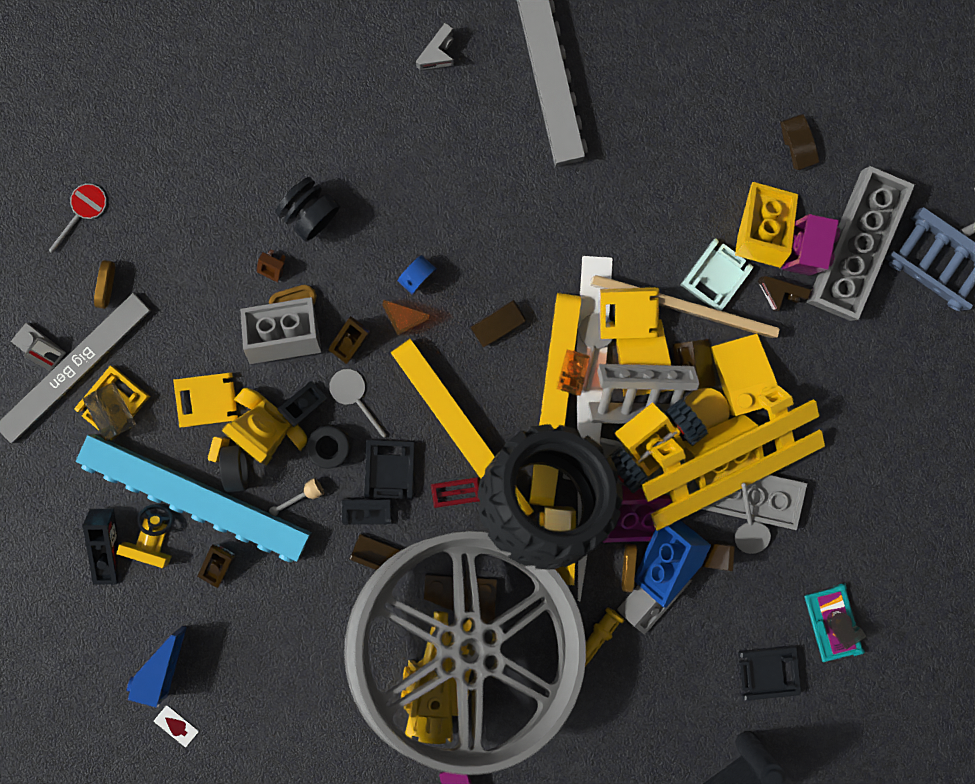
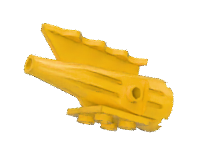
[401,611,472,744]

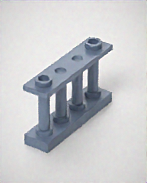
[884,207,975,311]

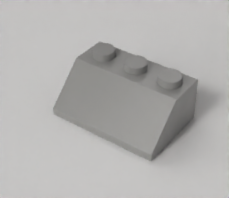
[240,297,321,364]

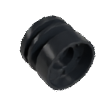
[275,176,341,242]

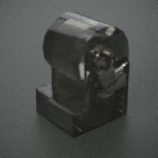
[827,610,867,650]

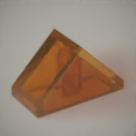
[382,300,430,335]

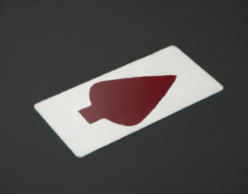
[154,706,198,747]

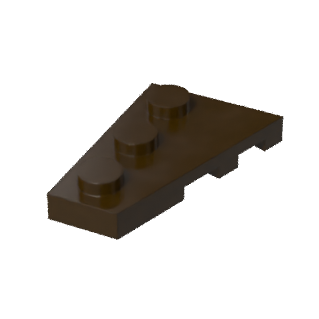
[424,574,497,624]

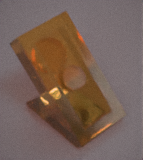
[556,349,590,396]

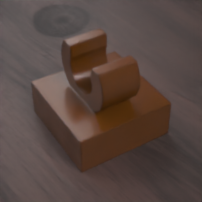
[256,249,285,283]

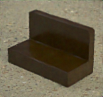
[673,339,716,391]
[349,533,401,570]

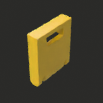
[600,288,659,339]
[74,366,150,440]
[173,373,238,428]

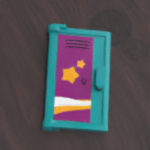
[804,583,865,662]

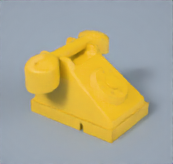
[222,388,308,465]

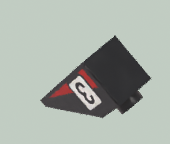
[82,509,118,585]

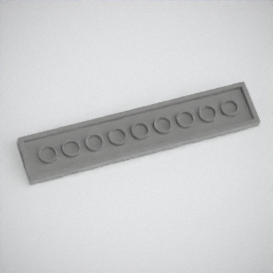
[562,437,807,530]

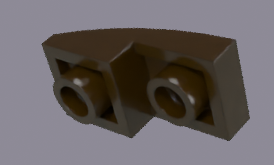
[780,114,819,170]
[470,300,526,347]

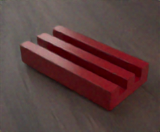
[431,477,480,508]

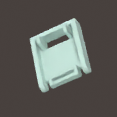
[680,238,754,311]

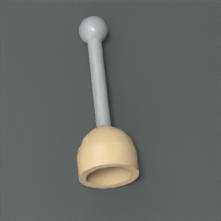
[269,478,324,516]

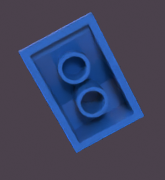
[634,520,711,608]
[127,626,187,707]

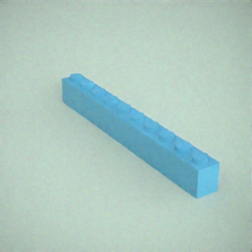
[75,434,312,563]

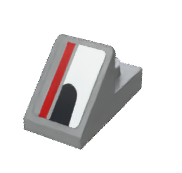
[416,23,454,70]
[11,323,66,371]

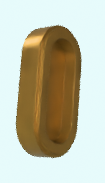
[94,260,115,309]
[269,285,317,304]
[622,544,637,592]

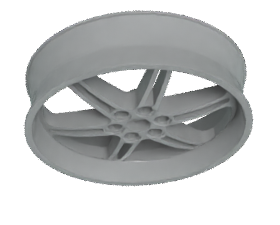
[344,531,586,774]

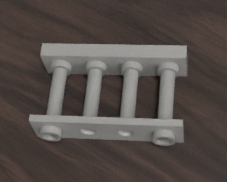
[588,364,699,423]

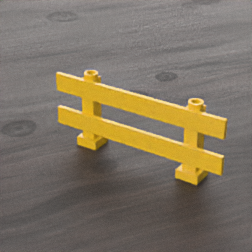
[642,386,825,531]

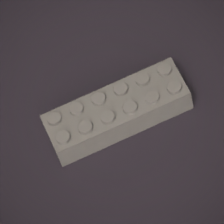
[806,166,914,321]

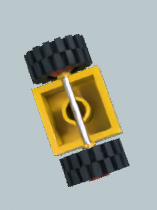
[609,399,708,493]

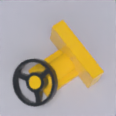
[117,504,172,568]

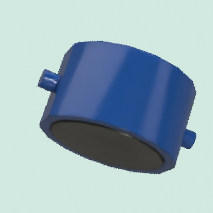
[397,255,437,295]

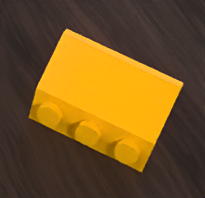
[683,414,764,489]
[539,506,576,585]

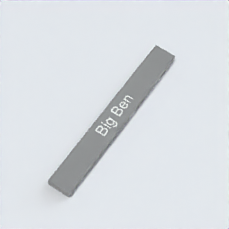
[0,293,151,444]

